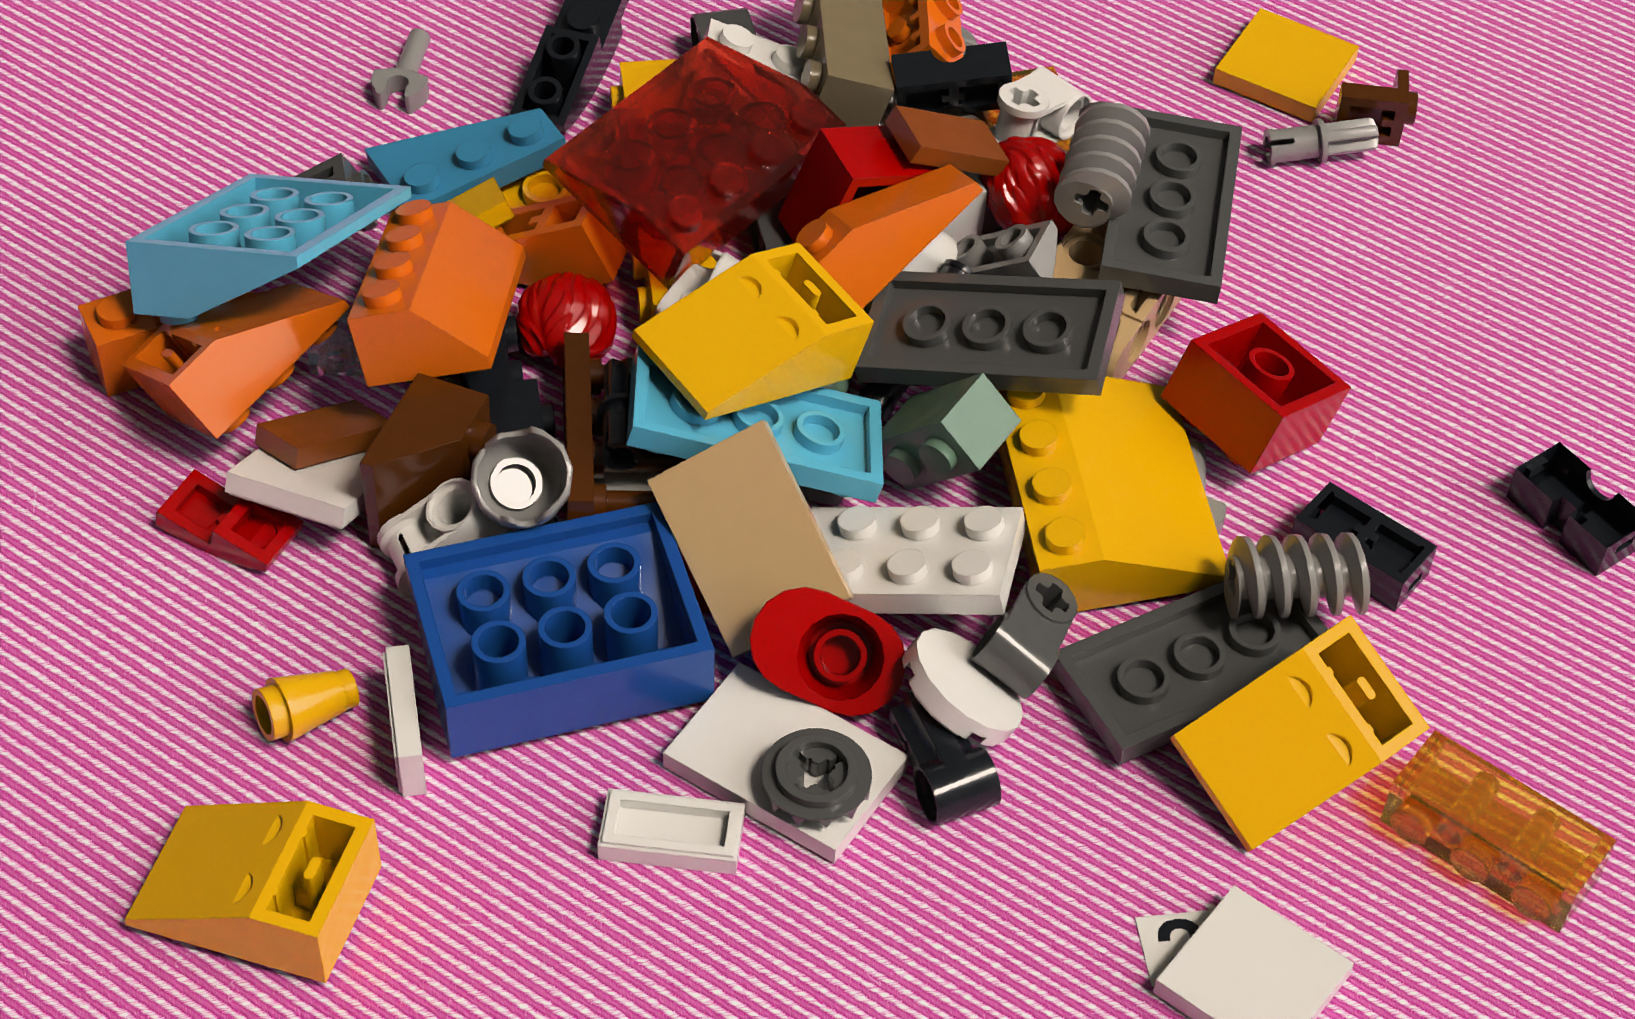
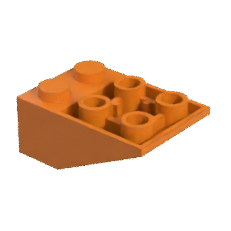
[121,283,350,439]

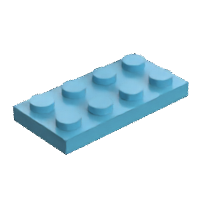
[626,345,884,503]

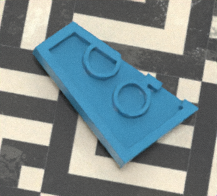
[364,108,570,206]

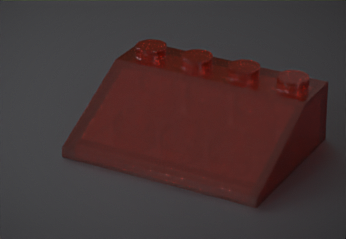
[542,36,847,290]

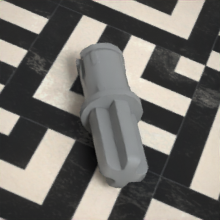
[1263,118,1379,165]

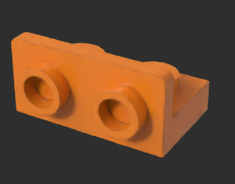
[882,0,966,63]

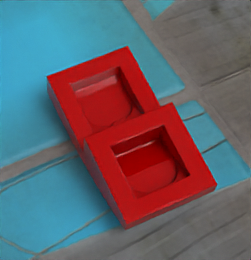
[155,469,304,572]

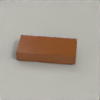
[885,105,1010,176]
[255,400,388,470]

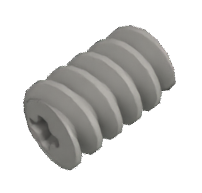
[1054,101,1151,228]
[1224,532,1370,620]

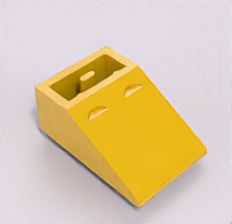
[631,242,874,420]
[1170,615,1430,852]
[124,801,381,983]

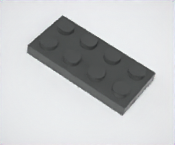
[1098,107,1242,304]
[854,271,1125,396]
[1052,581,1328,765]

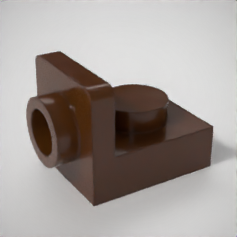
[1333,69,1418,147]

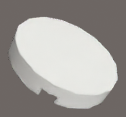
[902,628,1023,747]

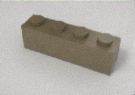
[793,0,894,127]

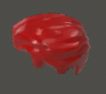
[979,136,1074,238]
[515,271,617,369]

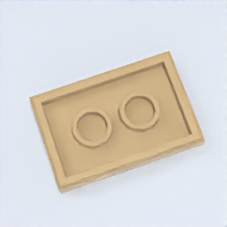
[647,420,854,658]

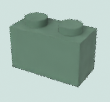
[882,373,1022,491]

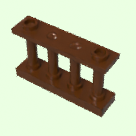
[562,332,687,521]

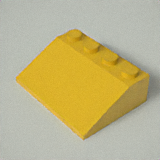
[998,376,1226,612]

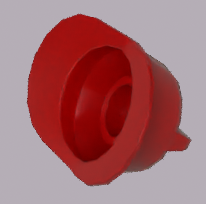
[749,587,906,716]

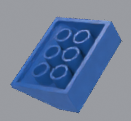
[403,502,715,758]

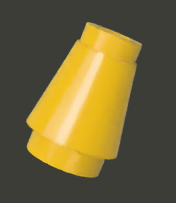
[252,668,360,743]

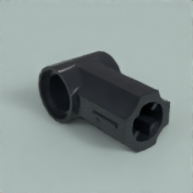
[889,692,1001,825]

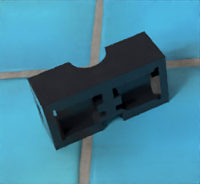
[891,41,1012,114]
[1506,442,1635,576]
[1291,482,1437,612]

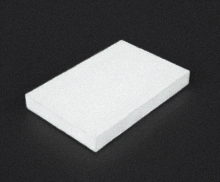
[663,662,909,863]

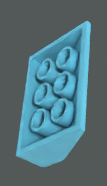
[125,173,412,325]

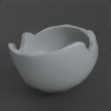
[470,426,573,529]

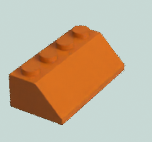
[347,199,526,387]

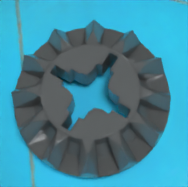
[761,728,872,829]

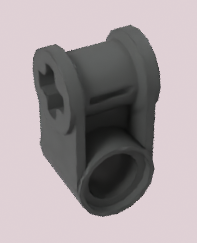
[971,573,1078,699]

